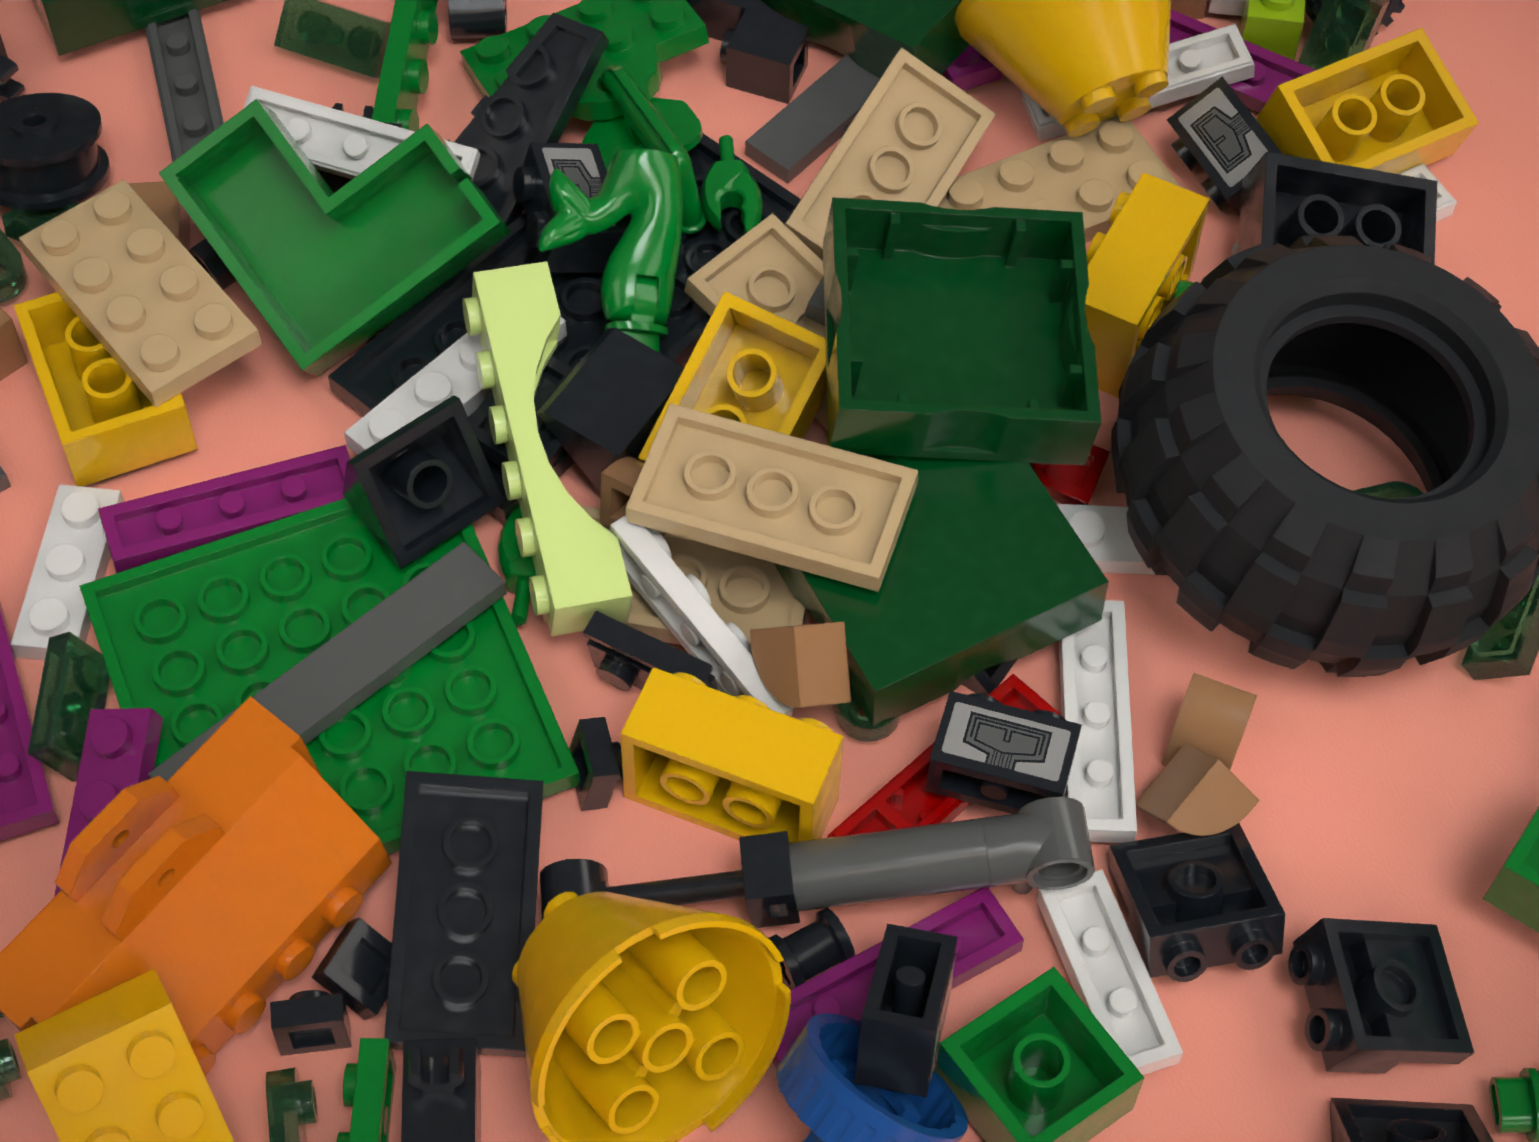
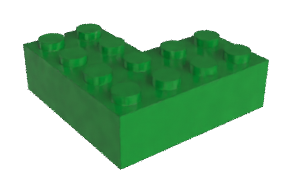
[159,99,511,376]

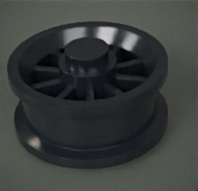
[0,93,111,211]

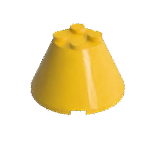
[955,0,1171,137]
[512,892,791,1142]

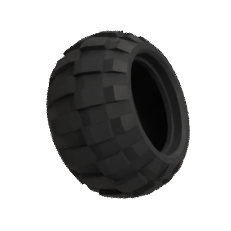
[1111,235,1539,677]

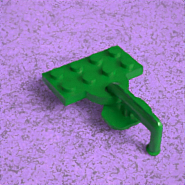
[460,0,709,234]

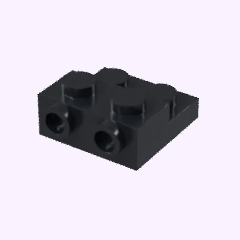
[1109,823,1286,982]
[1288,918,1474,1073]

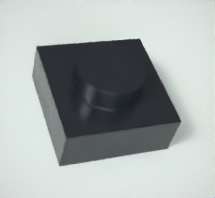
[569,717,623,811]
[311,917,392,1020]
[270,990,352,1056]

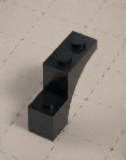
[686,0,809,104]

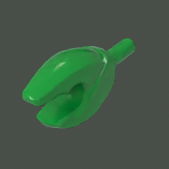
[700,135,763,235]
[497,507,537,625]

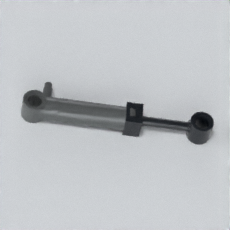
[540,797,1095,928]

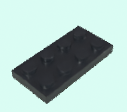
[384,771,544,1057]

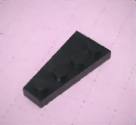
[447,12,609,226]

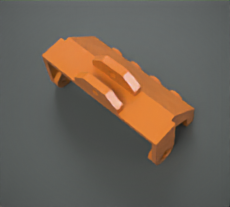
[0,696,392,1077]

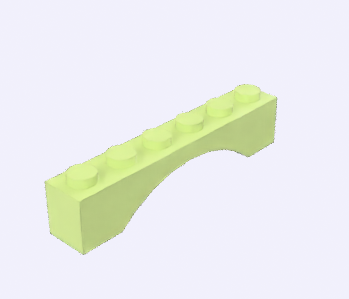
[462,261,633,637]

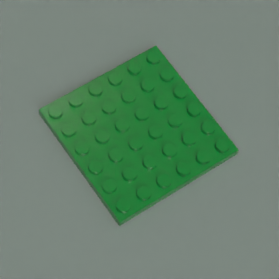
[79,498,580,854]

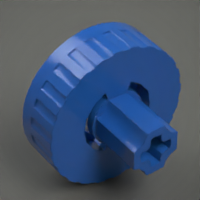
[776,1013,968,1142]

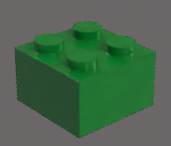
[935,967,1145,1142]

